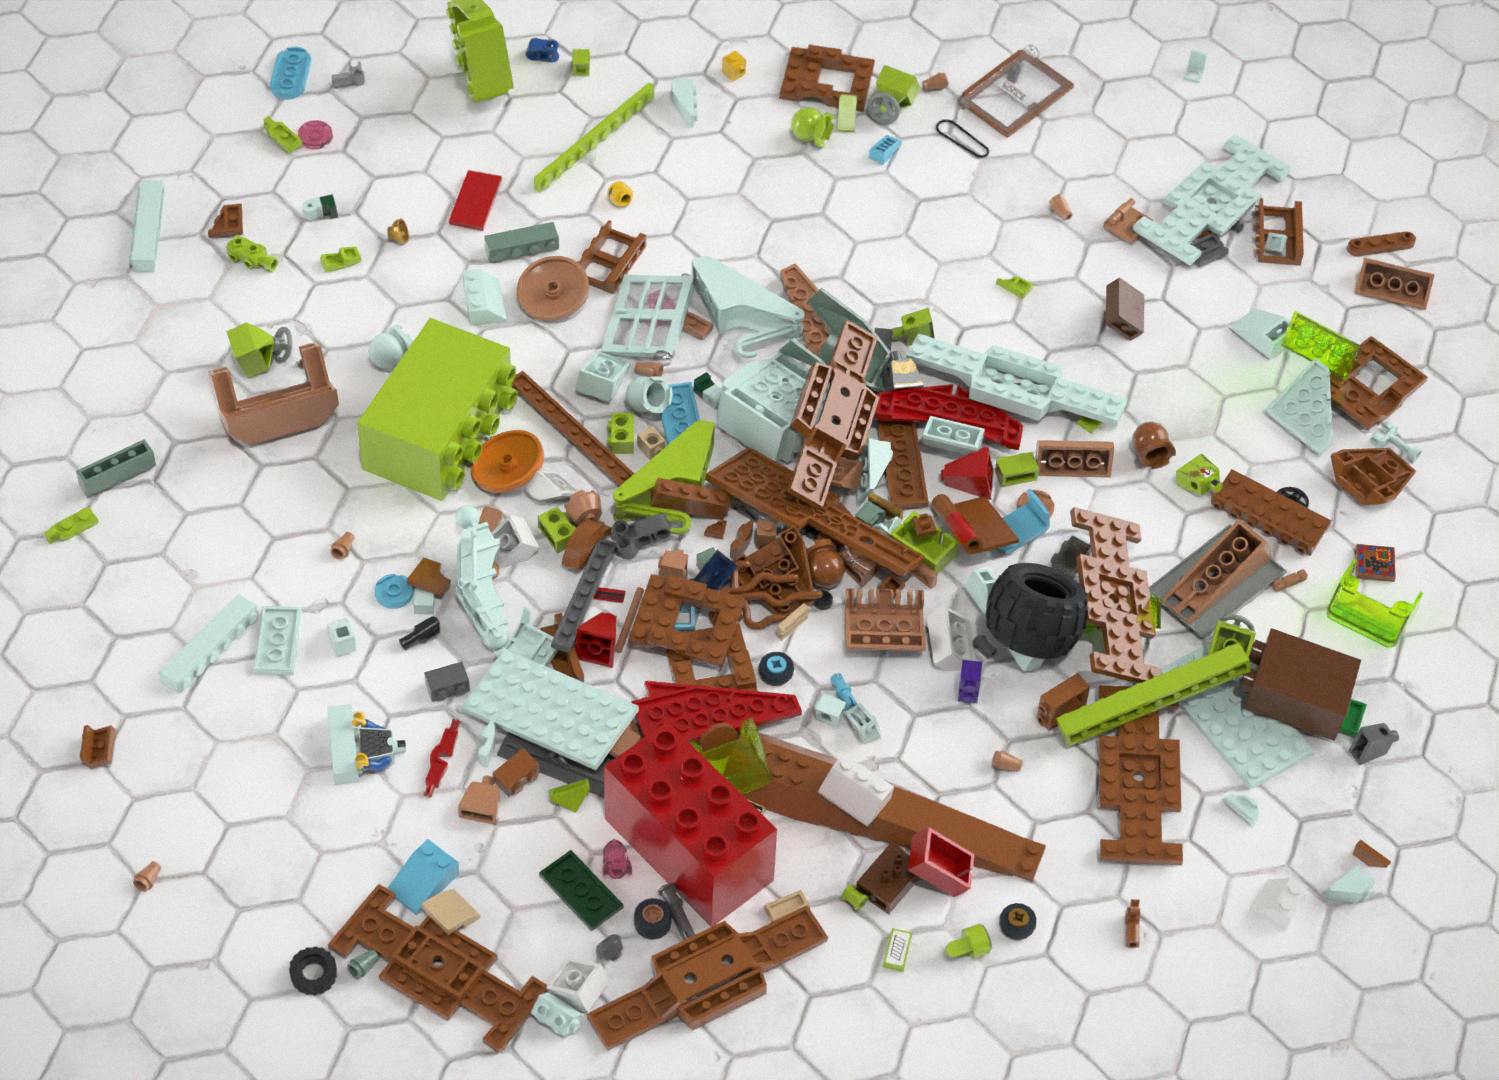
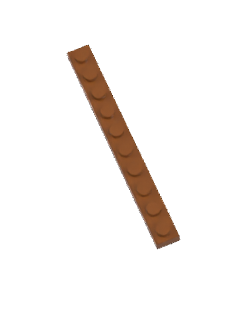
[512,370,635,487]

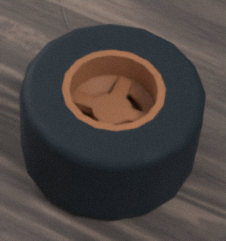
[634,898,672,940]

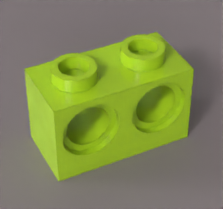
[608,413,634,454]
[538,506,576,553]

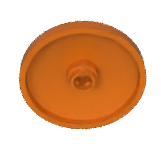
[471,430,544,493]

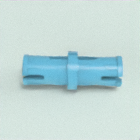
[830,673,857,710]

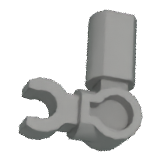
[332,61,365,88]

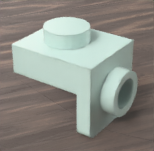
[872,516,902,536]

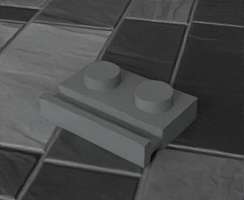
[1190,233,1229,267]

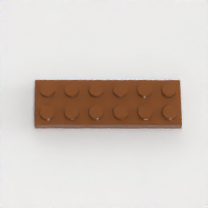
[877,419,929,509]

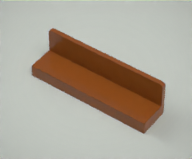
[540,613,584,682]

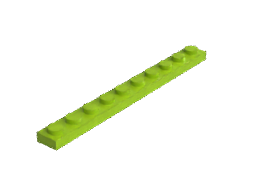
[534,82,655,193]

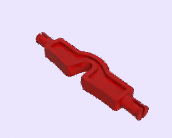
[424,719,460,798]

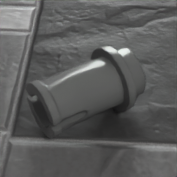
[972,634,998,659]

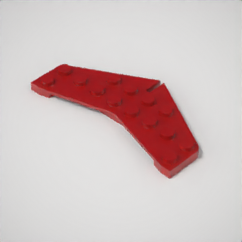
[873,384,1023,450]

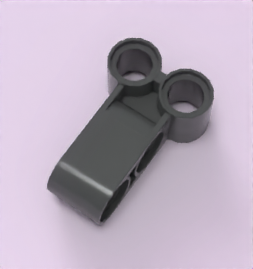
[612,514,671,559]

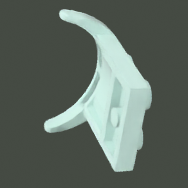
[494,607,559,667]

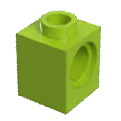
[572,49,590,76]

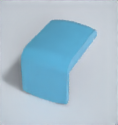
[1000,489,1050,554]

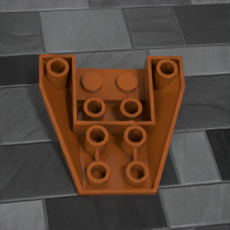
[732,525,816,618]

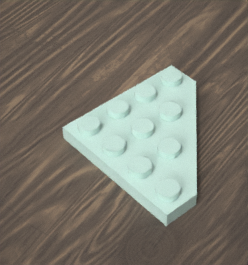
[1265,358,1333,456]

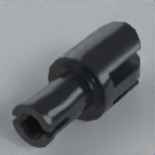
[399,616,441,650]

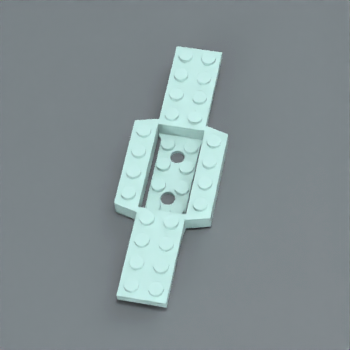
[906,334,1128,426]

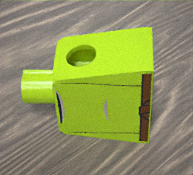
[892,308,935,346]

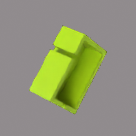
[890,511,959,574]

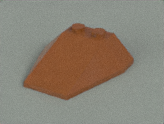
[1330,448,1416,506]

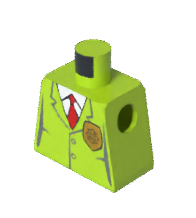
[1176,453,1223,495]

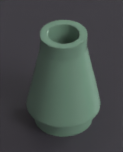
[347,950,379,978]

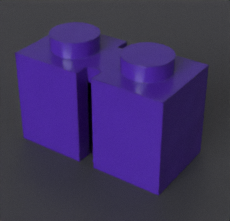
[958,660,982,704]

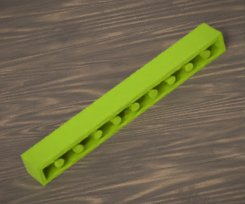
[1056,643,1251,747]

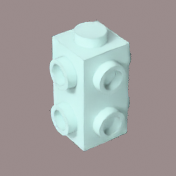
[531,992,583,1036]

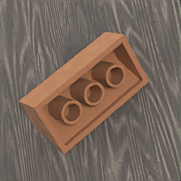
[1355,257,1435,310]

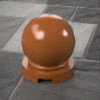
[1132,421,1176,469]
[806,539,845,588]

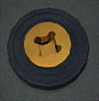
[999,903,1037,940]

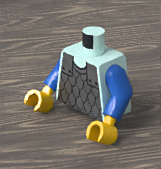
[352,711,406,772]

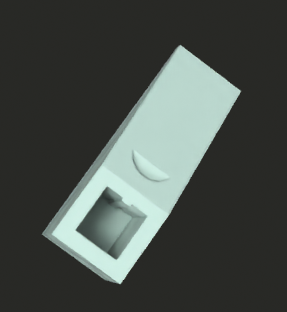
[672,78,697,128]

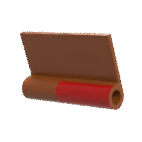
[931,494,1019,554]

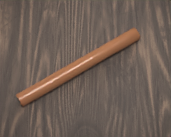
[615,587,644,653]

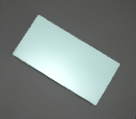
[254,606,302,676]

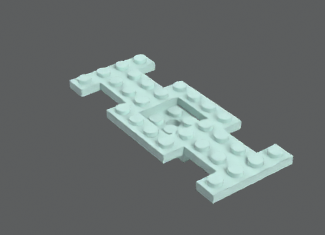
[1133,134,1291,265]

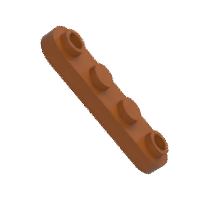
[1347,231,1416,257]

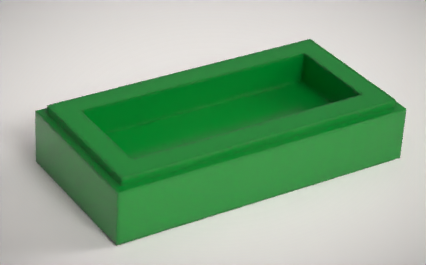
[1339,699,1367,738]

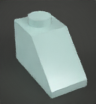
[1325,865,1375,903]

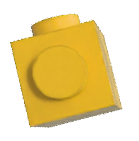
[722,50,746,82]

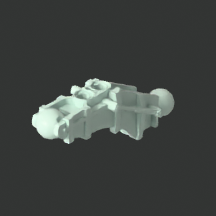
[455,505,509,651]

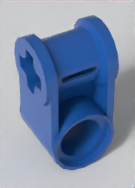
[526,38,559,63]

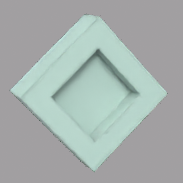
[1265,232,1288,254]

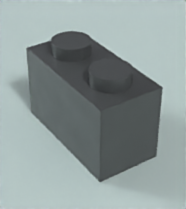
[424,662,470,702]

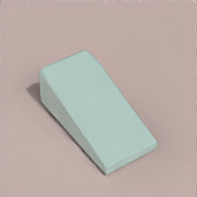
[414,587,435,614]

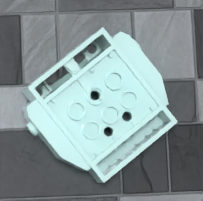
[717,352,830,463]

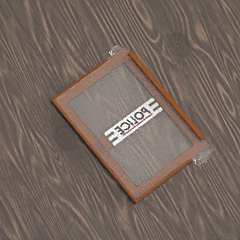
[957,44,1074,138]

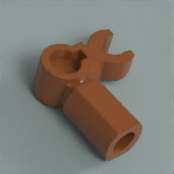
[1125,899,1140,948]

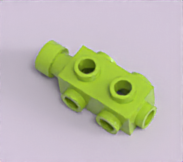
[226,235,278,271]

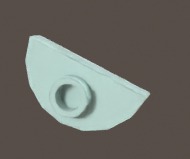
[1223,794,1259,827]

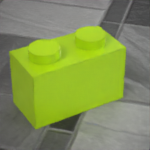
[995,452,1039,487]

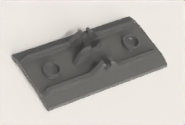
[497,732,616,798]

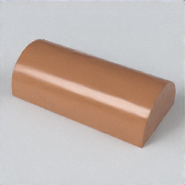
[1035,440,1114,478]

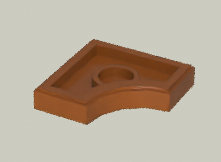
[407,557,451,596]

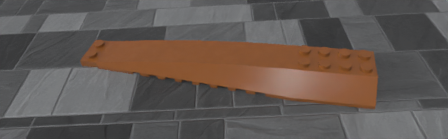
[724,729,1046,882]

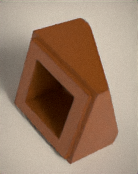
[877,571,906,599]

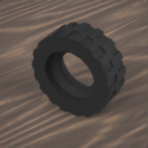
[289,946,337,996]

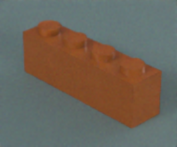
[651,478,731,520]

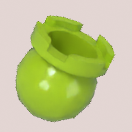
[791,107,835,148]

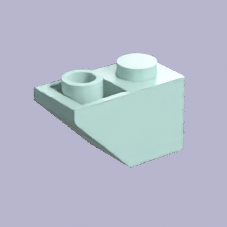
[326,618,356,656]

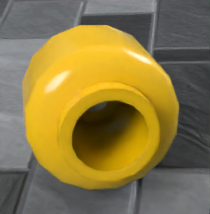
[607,181,633,207]

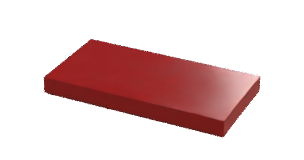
[449,170,502,231]

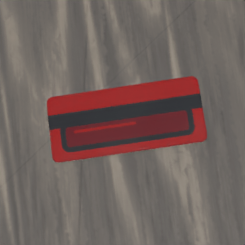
[594,587,626,603]

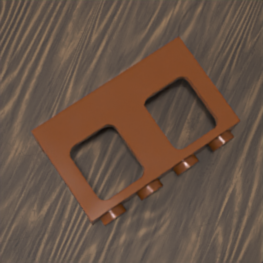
[1254,198,1304,266]
[577,220,647,294]

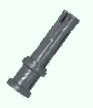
[658,883,695,940]

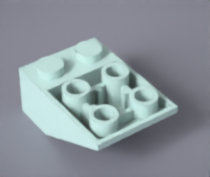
[1230,308,1298,359]

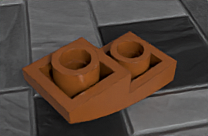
[730,520,754,560]

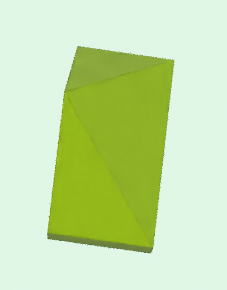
[549,779,590,813]

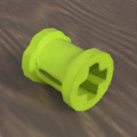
[841,884,869,911]

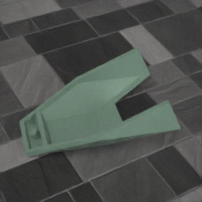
[778,288,891,392]

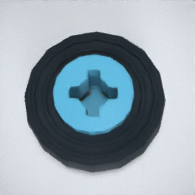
[759,652,794,685]

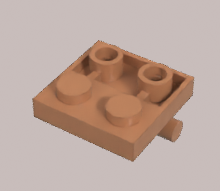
[1103,198,1153,244]

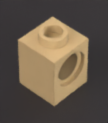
[637,426,666,460]

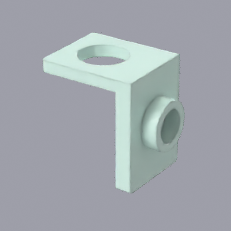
[1183,50,1208,83]

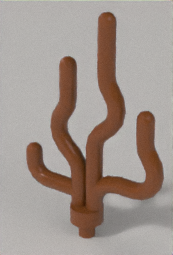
[721,560,823,630]

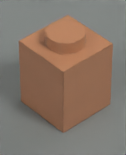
[756,520,776,549]

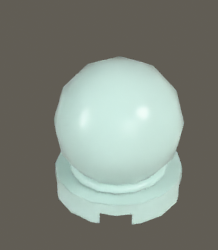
[368,324,413,369]
[625,376,673,414]

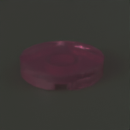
[298,120,333,149]

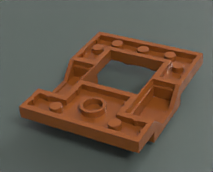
[779,44,875,112]
[1330,336,1428,430]
[628,574,745,668]
[665,623,757,691]

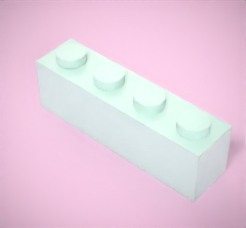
[327,704,362,785]

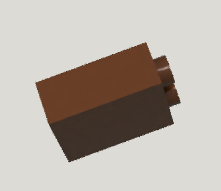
[1238,628,1361,741]

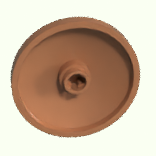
[517,256,589,321]

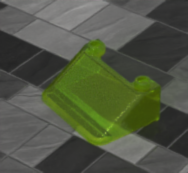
[689,718,771,795]

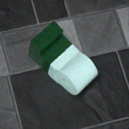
[302,194,338,221]
[693,372,722,409]

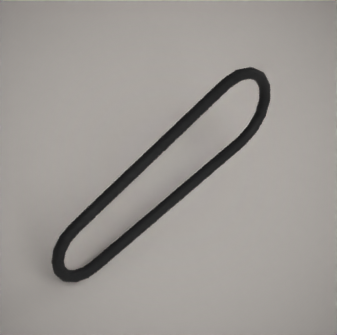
[936,119,990,158]

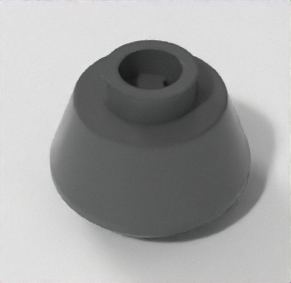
[596,934,623,961]

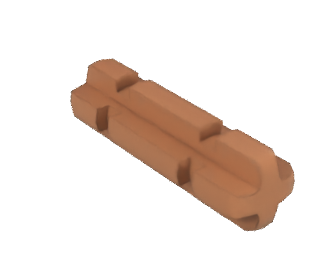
[1272,569,1308,592]

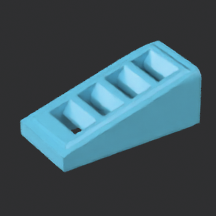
[869,135,902,165]

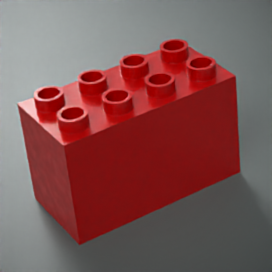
[604,721,777,927]

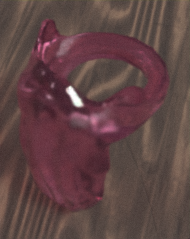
[602,839,632,879]

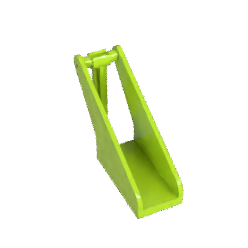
[613,420,715,535]

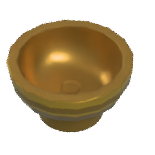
[387,218,409,244]

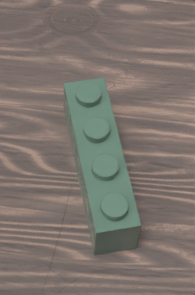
[484,222,559,263]
[76,439,156,498]

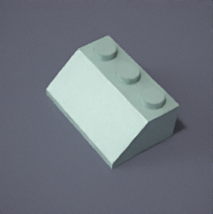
[463,269,507,326]
[922,416,985,455]

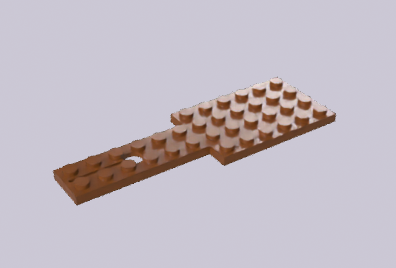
[705,447,925,577]

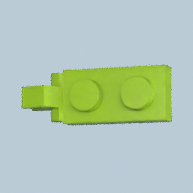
[263,116,303,153]
[44,507,99,544]

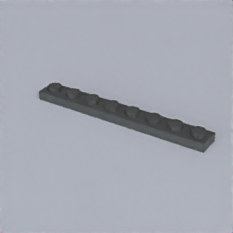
[551,539,616,653]

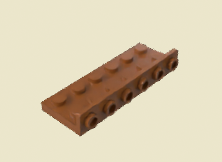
[1211,469,1332,556]

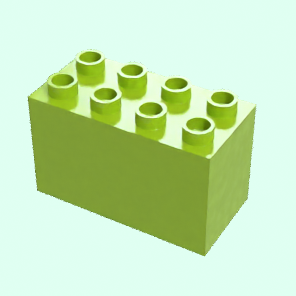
[357,317,518,501]

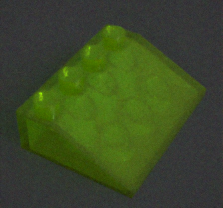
[1281,311,1361,380]

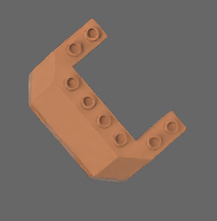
[208,342,339,445]

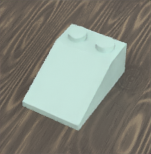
[575,351,631,402]
[856,439,893,506]

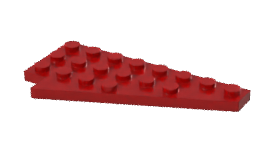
[631,681,802,744]

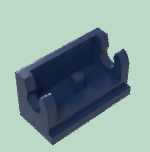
[693,549,738,591]

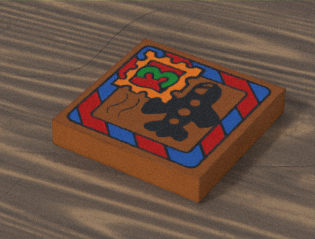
[1355,544,1396,582]

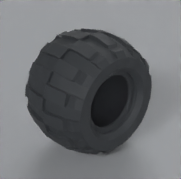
[985,563,1089,659]

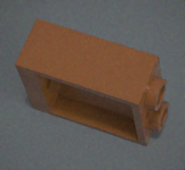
[1036,673,1090,731]

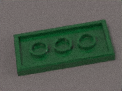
[539,850,624,931]

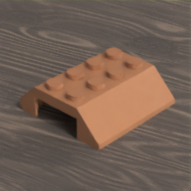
[845,588,926,651]

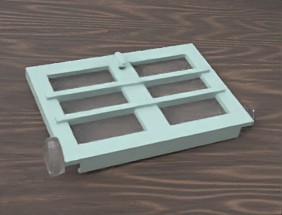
[601,273,695,367]

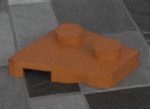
[208,203,243,238]

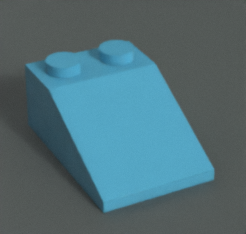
[387,839,459,916]

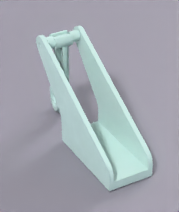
[691,256,805,359]

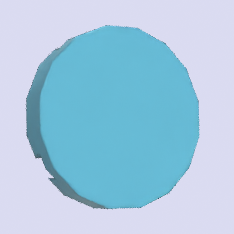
[375,574,414,609]

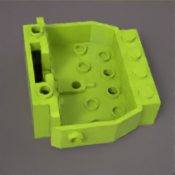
[446,0,514,103]

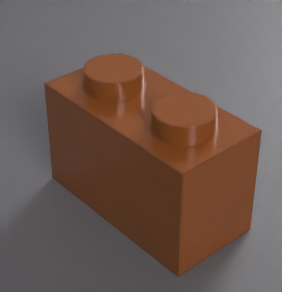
[492,748,540,797]

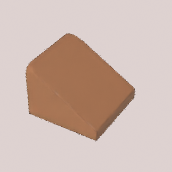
[478,506,502,533]

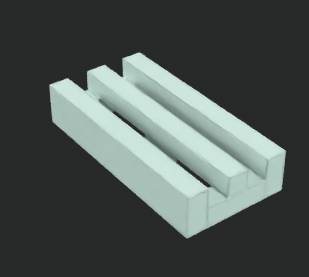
[844,703,879,736]

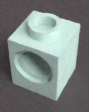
[814,694,846,728]

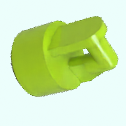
[945,923,992,959]

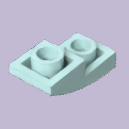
[478,720,495,767]

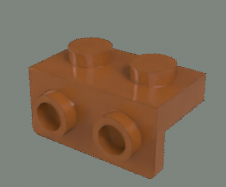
[79,725,116,769]

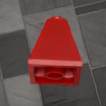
[941,447,994,500]
[575,612,617,668]

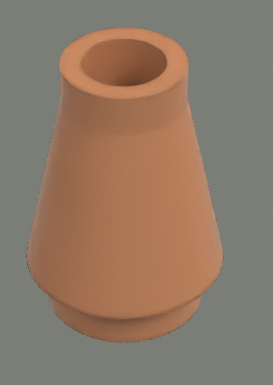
[922,72,949,91]
[1049,194,1073,221]
[635,362,663,377]
[330,532,355,559]
[992,750,1023,772]
[133,861,161,892]

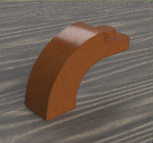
[561,519,612,570]

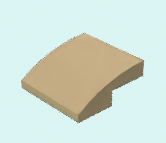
[422,889,481,935]

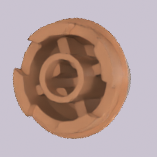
[564,490,602,526]

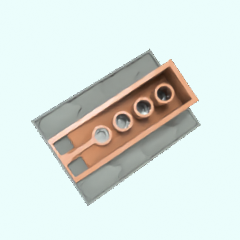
[1149,519,1287,639]

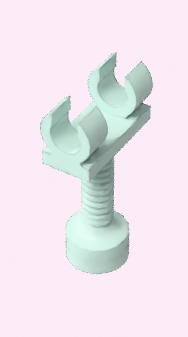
[1370,421,1422,462]

